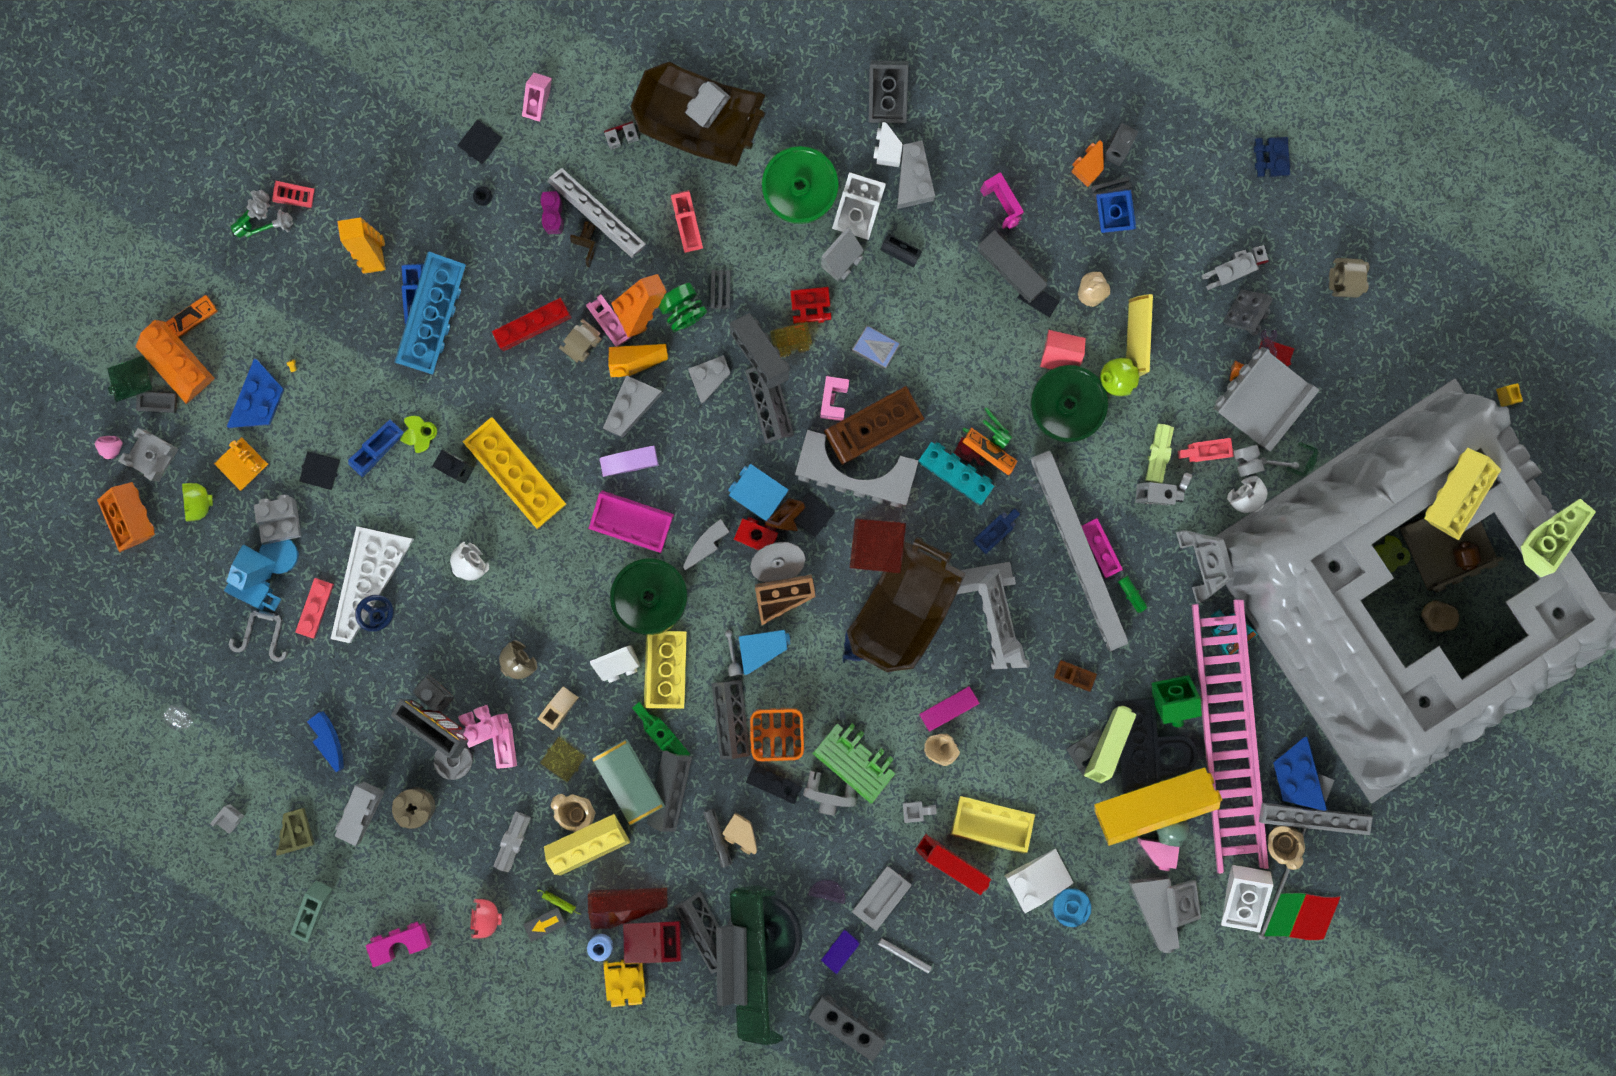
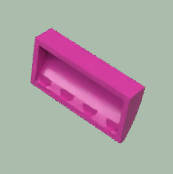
[588,491,674,553]

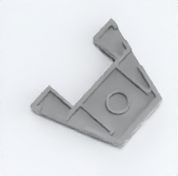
[1176,530,1234,604]

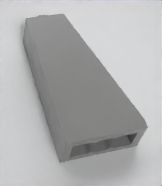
[1129,876,1179,953]

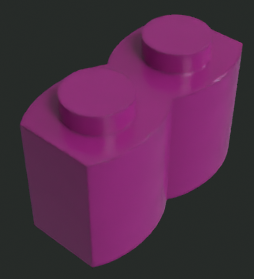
[541,191,564,234]

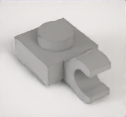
[903,801,937,823]

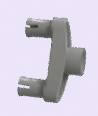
[803,771,857,816]

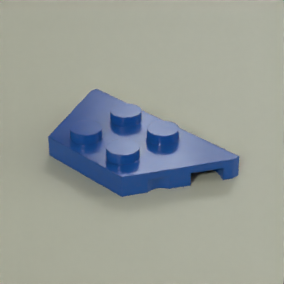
[227,359,285,428]
[1273,737,1327,811]

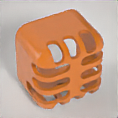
[750,708,804,761]

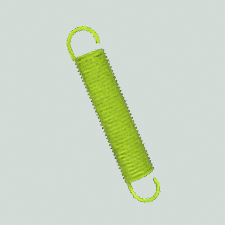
[537,890,581,915]

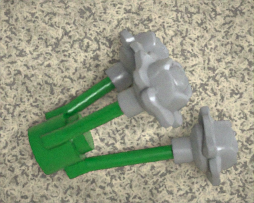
[231,190,293,238]

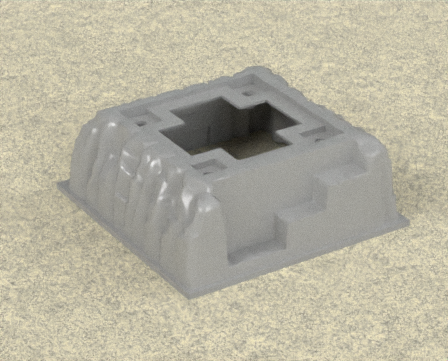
[1215,379,1616,803]

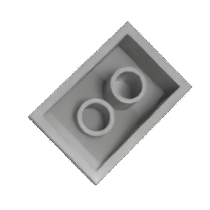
[821,227,864,282]

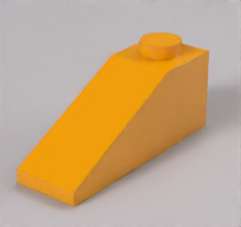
[608,344,668,377]

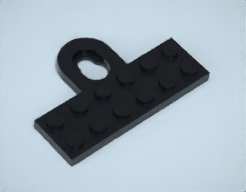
[1115,698,1198,794]

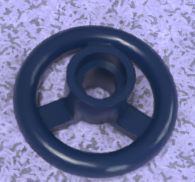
[355,595,394,632]

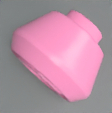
[94,436,123,459]

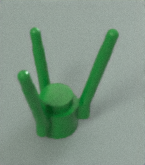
[962,407,1012,449]

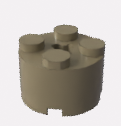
[1329,258,1369,298]
[559,319,602,363]
[392,787,435,829]

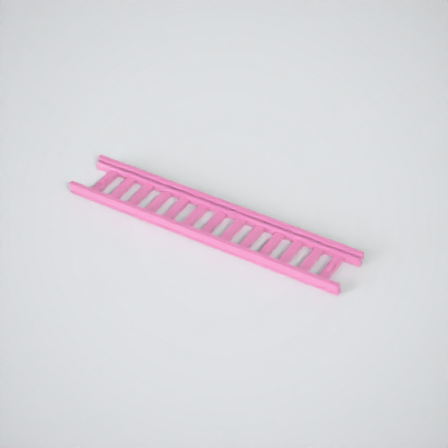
[1192,599,1269,874]

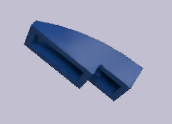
[402,264,424,324]
[348,420,404,478]
[307,711,344,772]

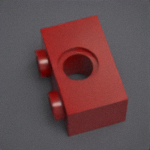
[734,517,778,550]

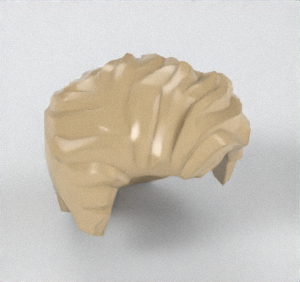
[1078,272,1110,307]
[1421,600,1459,632]
[924,734,960,766]

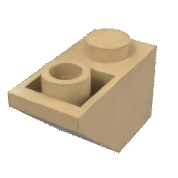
[538,686,579,730]
[722,812,757,855]

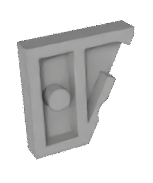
[688,355,731,404]

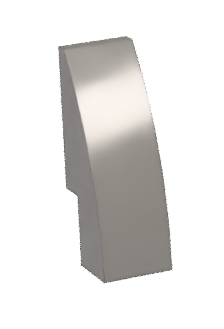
[683,519,730,570]

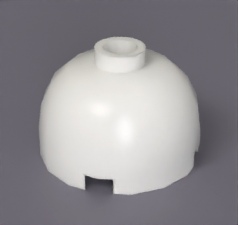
[1227,475,1268,513]
[450,542,489,581]

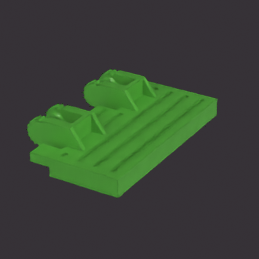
[812,723,895,803]

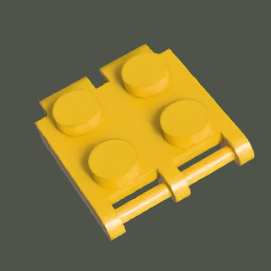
[603,959,646,1007]

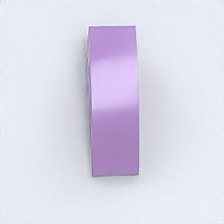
[600,446,659,477]

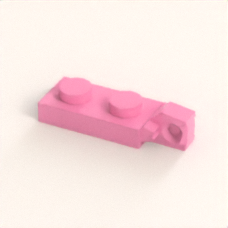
[493,713,517,769]

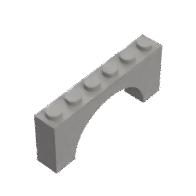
[795,430,918,508]

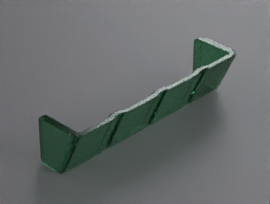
[730,885,783,1045]

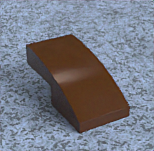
[1054,660,1097,692]

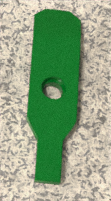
[632,702,690,756]

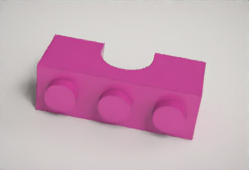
[365,921,432,967]

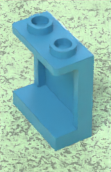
[728,464,789,521]

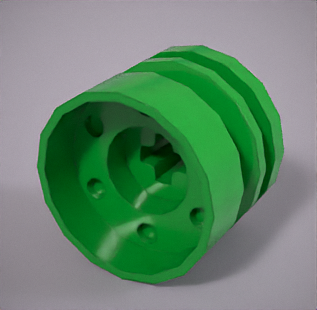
[658,283,708,332]

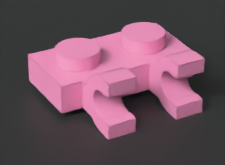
[458,705,503,748]

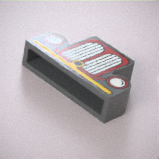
[391,699,469,759]

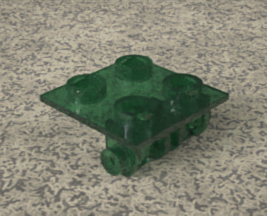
[107,356,153,402]

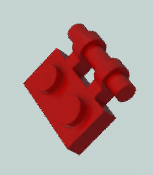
[790,287,832,325]

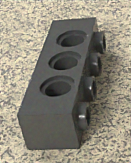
[809,994,886,1062]

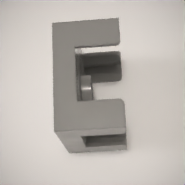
[118,428,178,482]

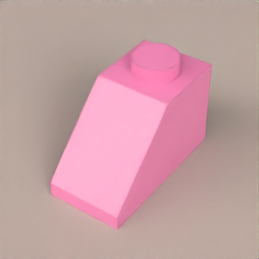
[522,73,552,122]
[1138,837,1179,871]

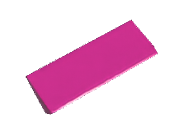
[919,686,980,732]

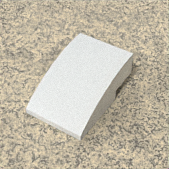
[832,172,886,240]

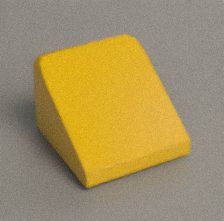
[1496,383,1523,407]

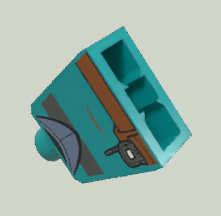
[1210,609,1258,655]

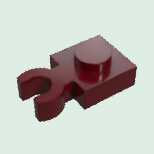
[954,437,985,466]

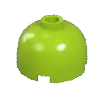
[1100,358,1139,396]
[182,483,213,522]

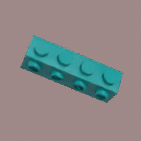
[918,442,994,506]

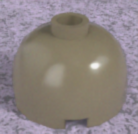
[499,640,537,680]

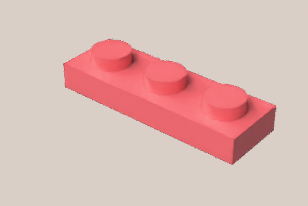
[296,578,334,639]

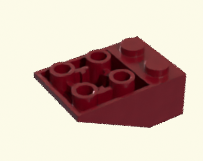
[623,921,683,963]

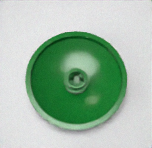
[762,146,838,224]

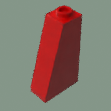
[915,834,991,895]

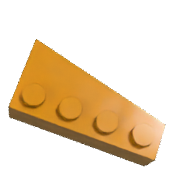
[337,217,386,274]

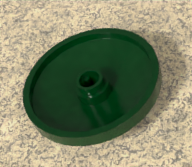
[1030,365,1108,442]
[610,558,688,635]

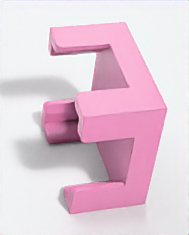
[820,376,849,421]

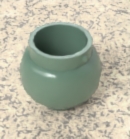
[1156,820,1190,847]

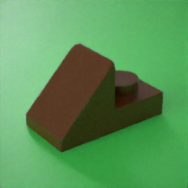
[765,498,805,531]

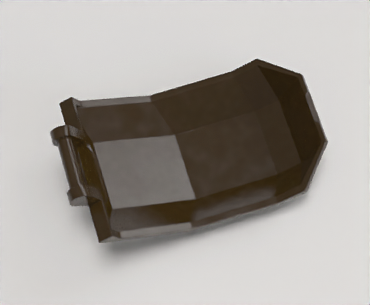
[630,62,766,167]
[847,537,966,672]

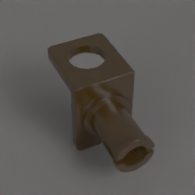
[570,221,596,268]

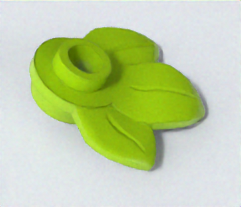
[400,416,437,453]
[1374,535,1411,573]

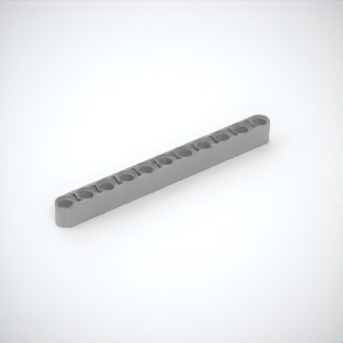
[1031,451,1128,651]

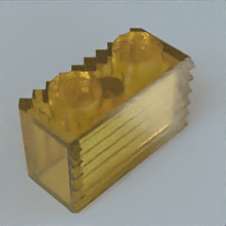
[770,322,813,357]

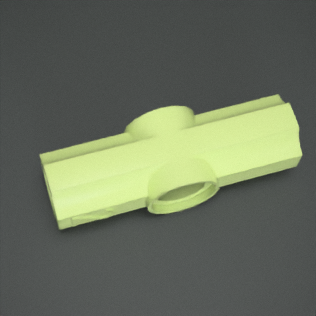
[1145,424,1174,484]

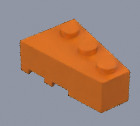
[611,274,666,337]

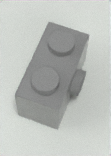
[685,81,730,128]

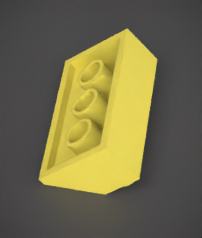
[1424,447,1501,540]
[544,814,630,875]

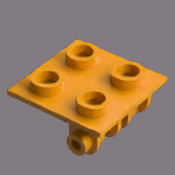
[214,437,268,491]

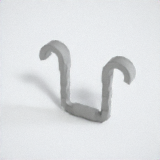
[229,610,288,662]

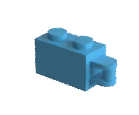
[224,581,282,611]

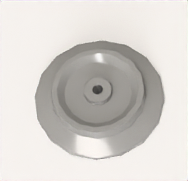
[750,542,805,582]

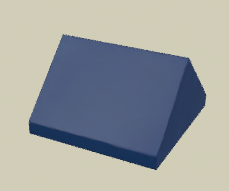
[1096,189,1136,233]

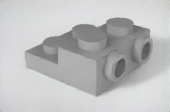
[254,495,301,545]

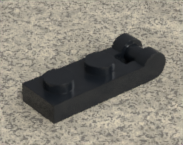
[746,765,803,804]

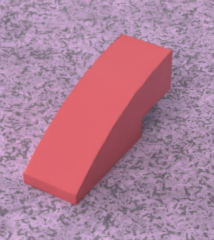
[671,190,703,253]

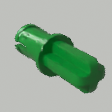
[1118,576,1147,613]

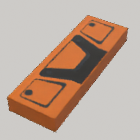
[165,295,218,337]
[962,427,1017,475]

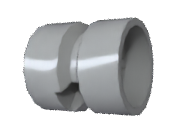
[1233,444,1265,477]

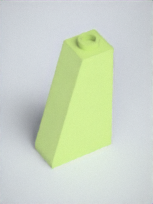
[1084,706,1136,783]

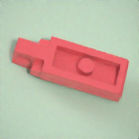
[1178,438,1234,462]

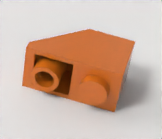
[1072,140,1104,187]

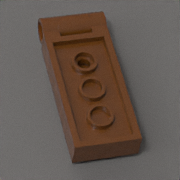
[824,386,925,465]

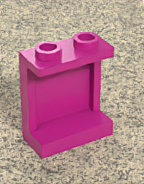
[980,172,1024,229]

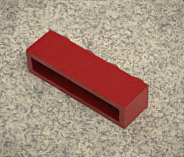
[491,298,572,352]

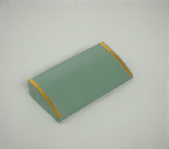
[592,739,665,825]

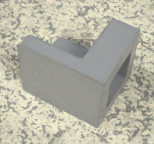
[210,804,245,834]

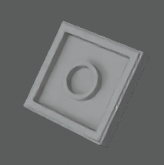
[1166,880,1201,927]

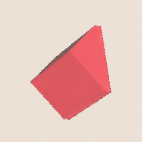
[1040,330,1086,370]

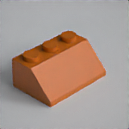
[97,482,155,552]

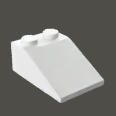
[590,645,640,683]
[1005,849,1073,913]
[1221,865,1273,932]

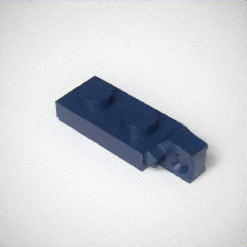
[972,509,1020,555]

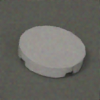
[434,746,473,780]

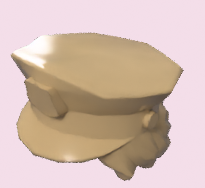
[551,794,596,832]
[1268,825,1305,870]

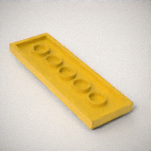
[463,417,567,529]

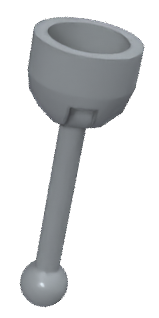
[725,630,744,677]

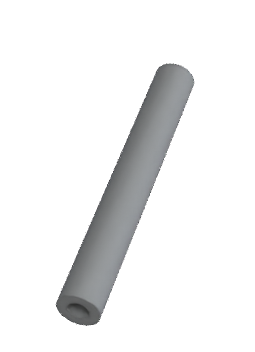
[878,938,932,973]

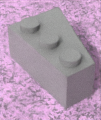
[897,141,935,209]
[603,375,663,438]
[335,782,385,846]

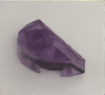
[808,879,845,904]

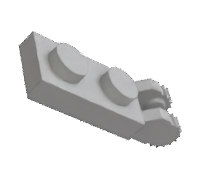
[1202,252,1259,290]

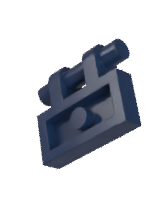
[1253,137,1290,177]

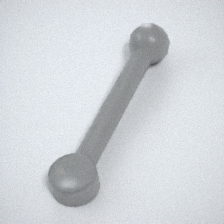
[1260,457,1299,469]

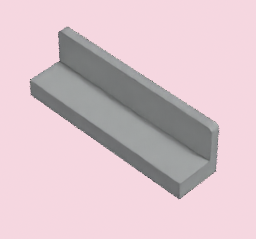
[957,562,1016,594]

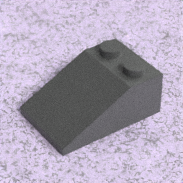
[869,60,909,123]

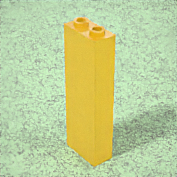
[1094,767,1222,846]

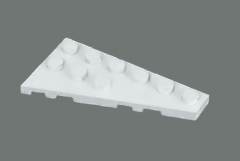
[331,526,414,643]

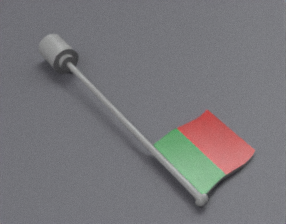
[1258,773,1341,940]

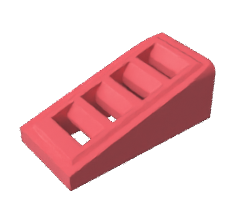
[272,181,315,208]

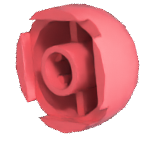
[471,899,502,939]

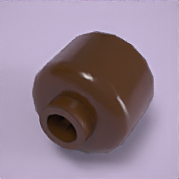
[1453,541,1481,570]

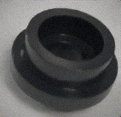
[473,186,492,206]

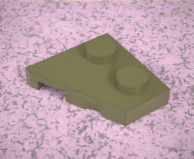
[276,807,315,856]

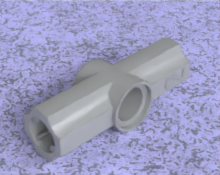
[494,812,531,872]

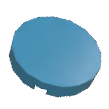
[259,539,299,574]
[1053,888,1091,927]

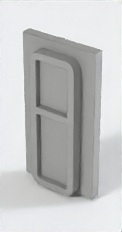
[852,866,912,931]

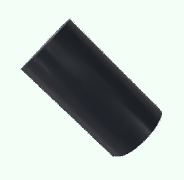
[880,234,922,268]

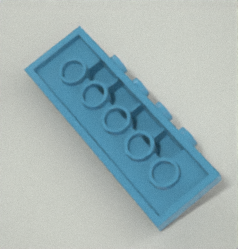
[394,252,466,374]

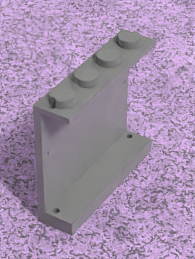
[1213,347,1319,452]

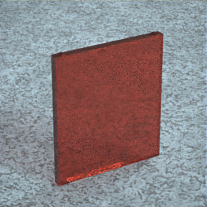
[850,519,906,573]

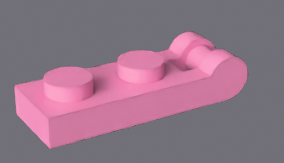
[586,294,632,347]

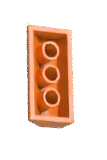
[135,320,215,404]

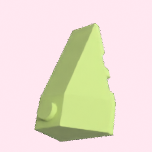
[1521,499,1596,577]

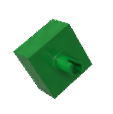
[1151,675,1202,727]

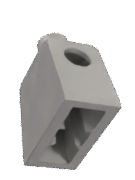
[1135,482,1184,506]

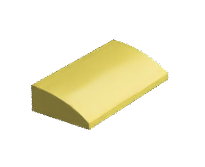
[644,631,687,709]

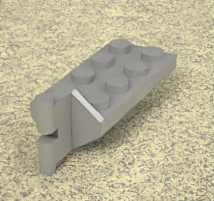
[978,568,1030,669]

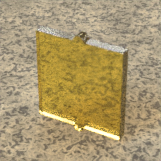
[540,737,586,782]

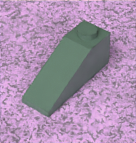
[290,880,333,943]

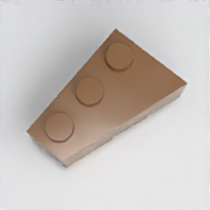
[755,574,816,625]

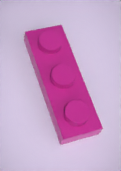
[1081,518,1123,578]

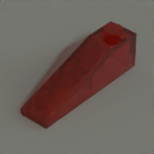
[588,888,668,929]

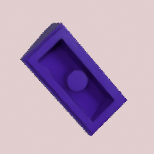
[821,929,860,974]

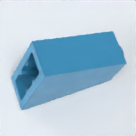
[226,545,275,591]
[739,630,791,675]

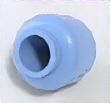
[587,934,613,961]

